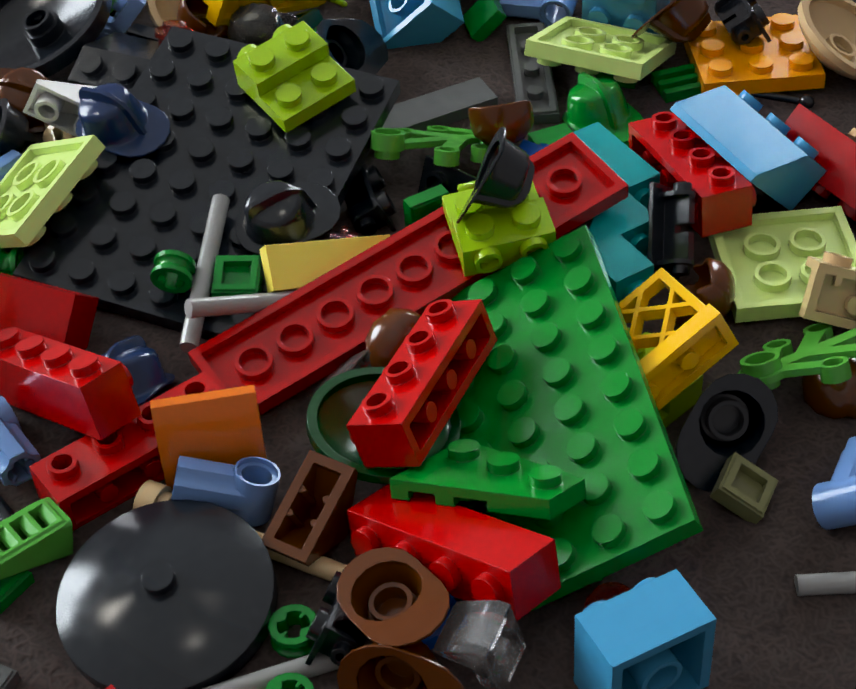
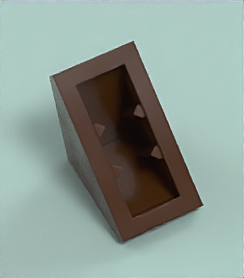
[262,450,358,567]

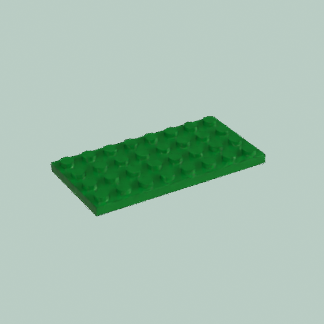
[451,225,703,622]

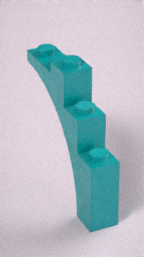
[563,122,660,303]

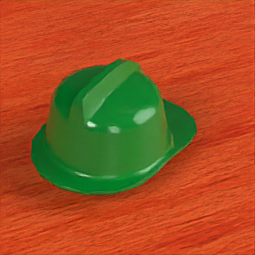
[562,72,643,143]

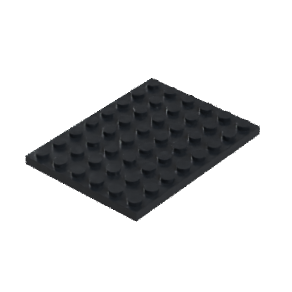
[13,26,401,340]

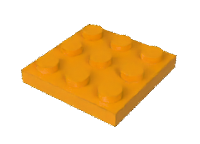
[684,13,826,95]

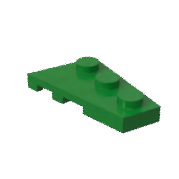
[389,439,586,520]

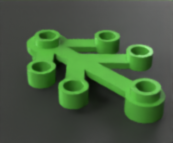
[370,125,489,167]
[737,323,856,390]

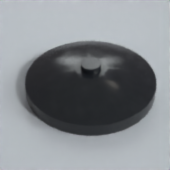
[0,0,112,78]
[56,500,278,689]

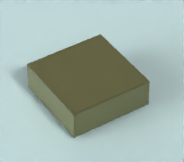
[710,452,779,524]

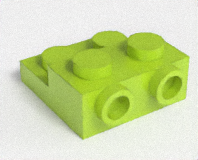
[233,21,356,133]
[442,180,556,277]

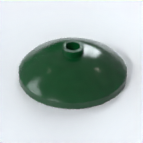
[306,367,461,484]

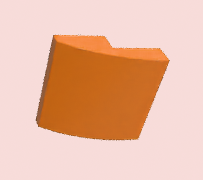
[150,385,267,490]

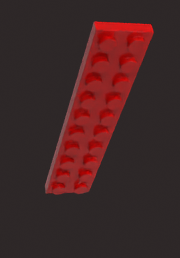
[188,132,629,415]

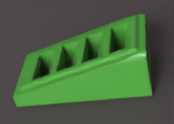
[0,497,73,580]

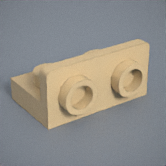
[799,251,856,330]

